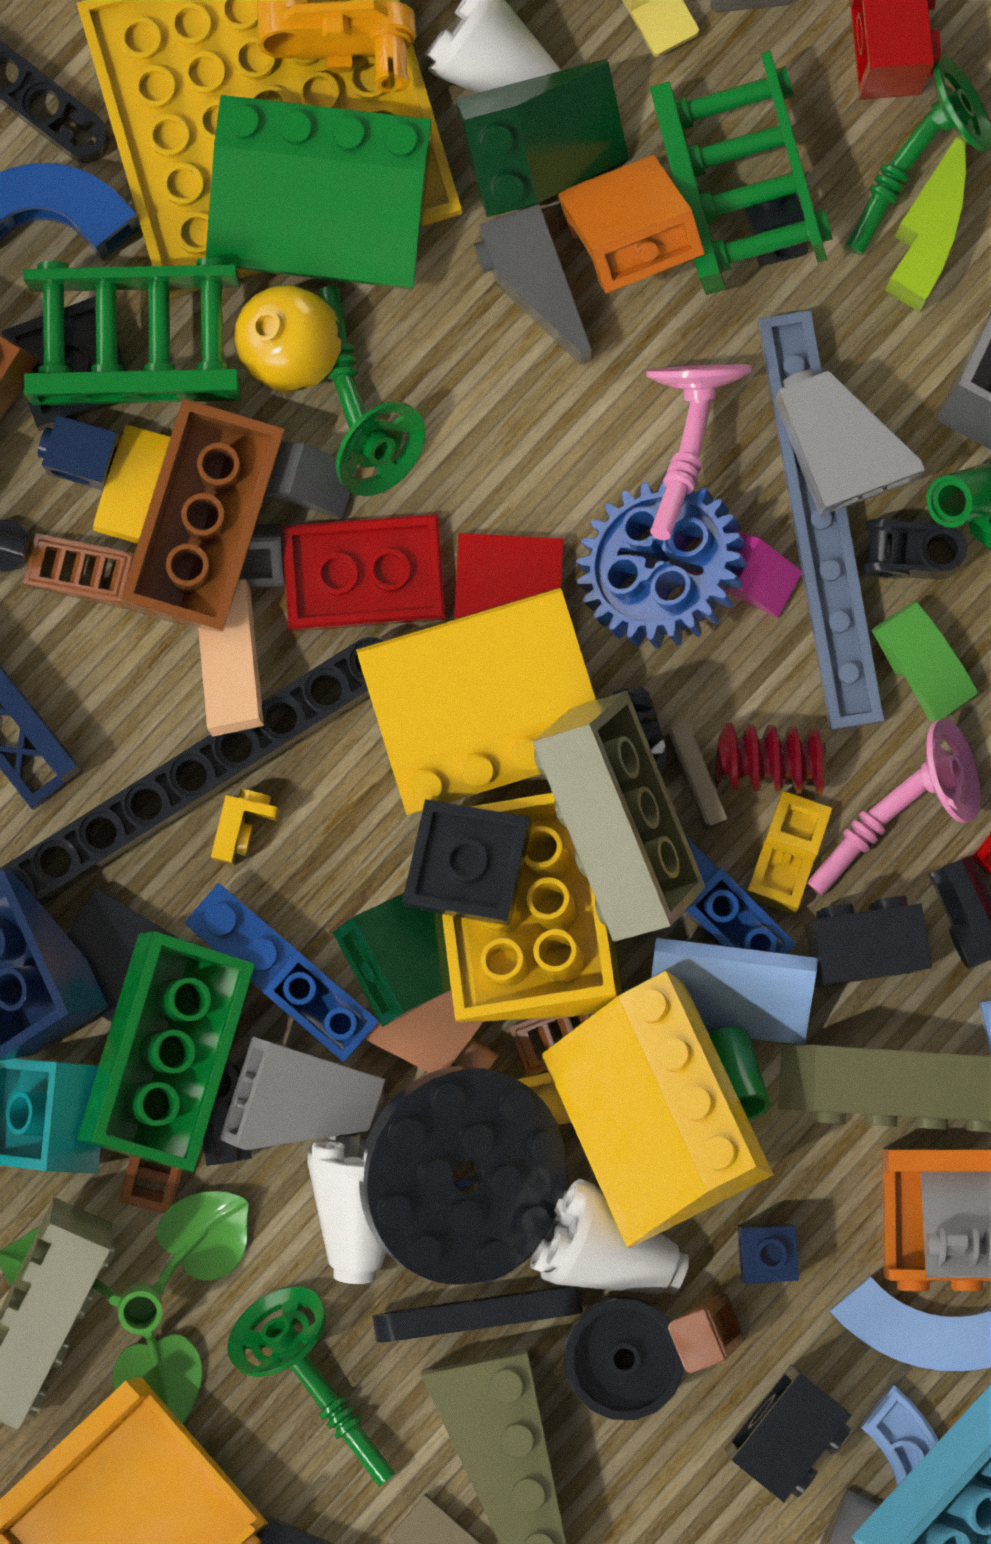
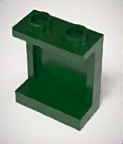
[332,893,451,1027]

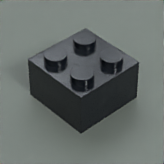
[804,896,932,988]
[724,1364,852,1503]

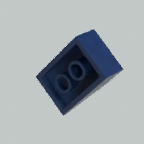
[0,868,108,1061]

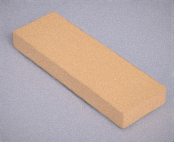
[198,579,264,737]

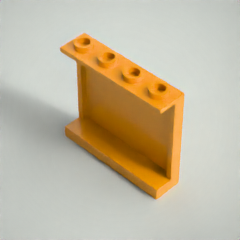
[0,1376,268,1544]

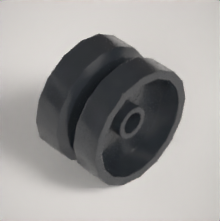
[564,1296,684,1420]

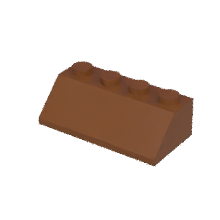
[120,398,285,632]

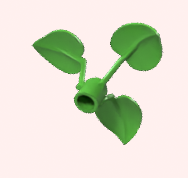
[0,1190,249,1424]

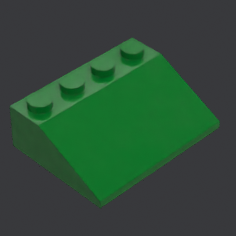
[206,95,432,290]

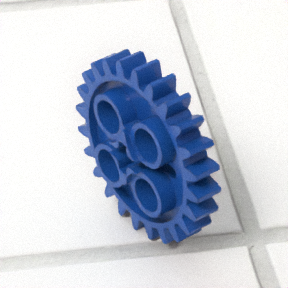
[577,479,747,648]

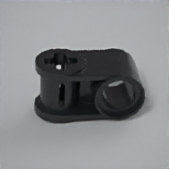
[862,518,967,580]

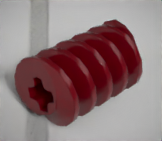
[715,722,826,795]

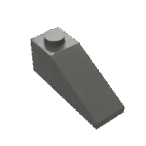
[474,204,592,365]

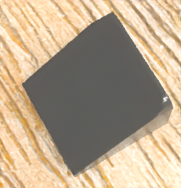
[239,524,284,588]

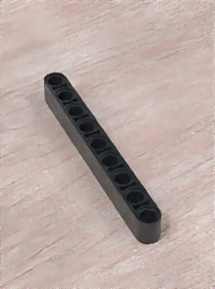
[0,637,383,906]

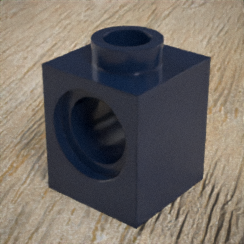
[38,415,121,490]
[737,1223,799,1284]

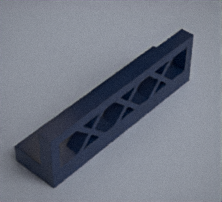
[0,665,83,810]

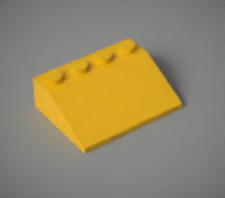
[356,588,596,815]
[442,793,622,1023]
[542,971,774,1248]

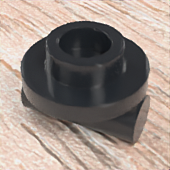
[0,520,30,573]

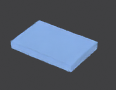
[651,938,818,1045]

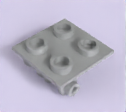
[920,1172,991,1278]

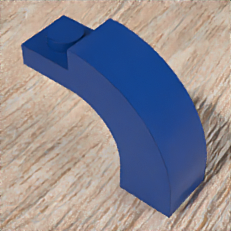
[0,163,141,261]

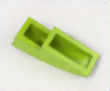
[885,137,966,312]

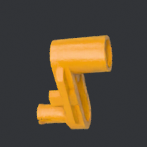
[257,0,416,93]

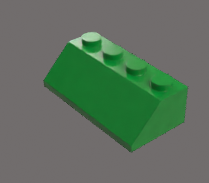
[76,931,255,1172]

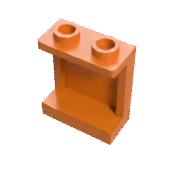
[558,154,704,293]
[882,1149,991,1291]

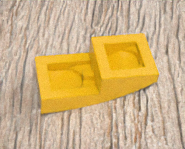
[93,424,171,544]
[746,791,832,915]

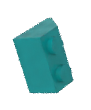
[0,1058,102,1174]

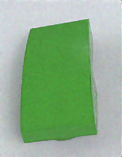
[872,601,979,721]

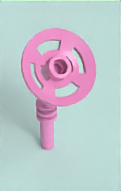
[646,364,752,540]
[806,719,981,896]

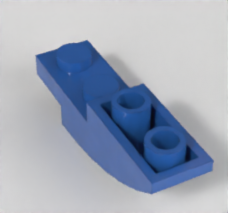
[684,835,796,954]
[184,883,379,1062]

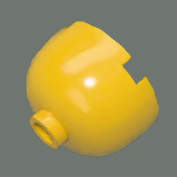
[234,285,341,393]

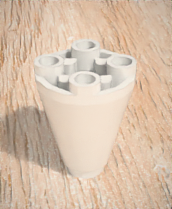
[424,0,562,93]
[307,1132,386,1284]
[530,1179,689,1295]

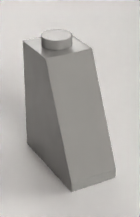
[774,369,925,517]
[219,1036,386,1150]

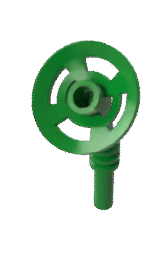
[845,56,991,255]
[319,286,425,496]
[227,1287,396,1487]

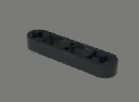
[0,40,109,163]
[372,1286,583,1343]

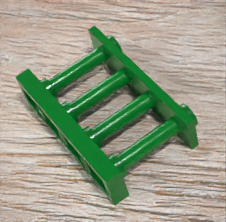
[650,51,833,295]
[23,257,242,405]

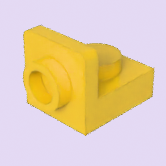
[211,789,280,865]

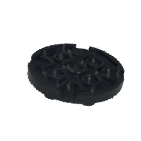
[359,1066,567,1285]

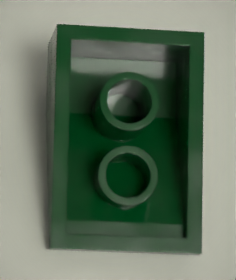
[455,58,629,217]

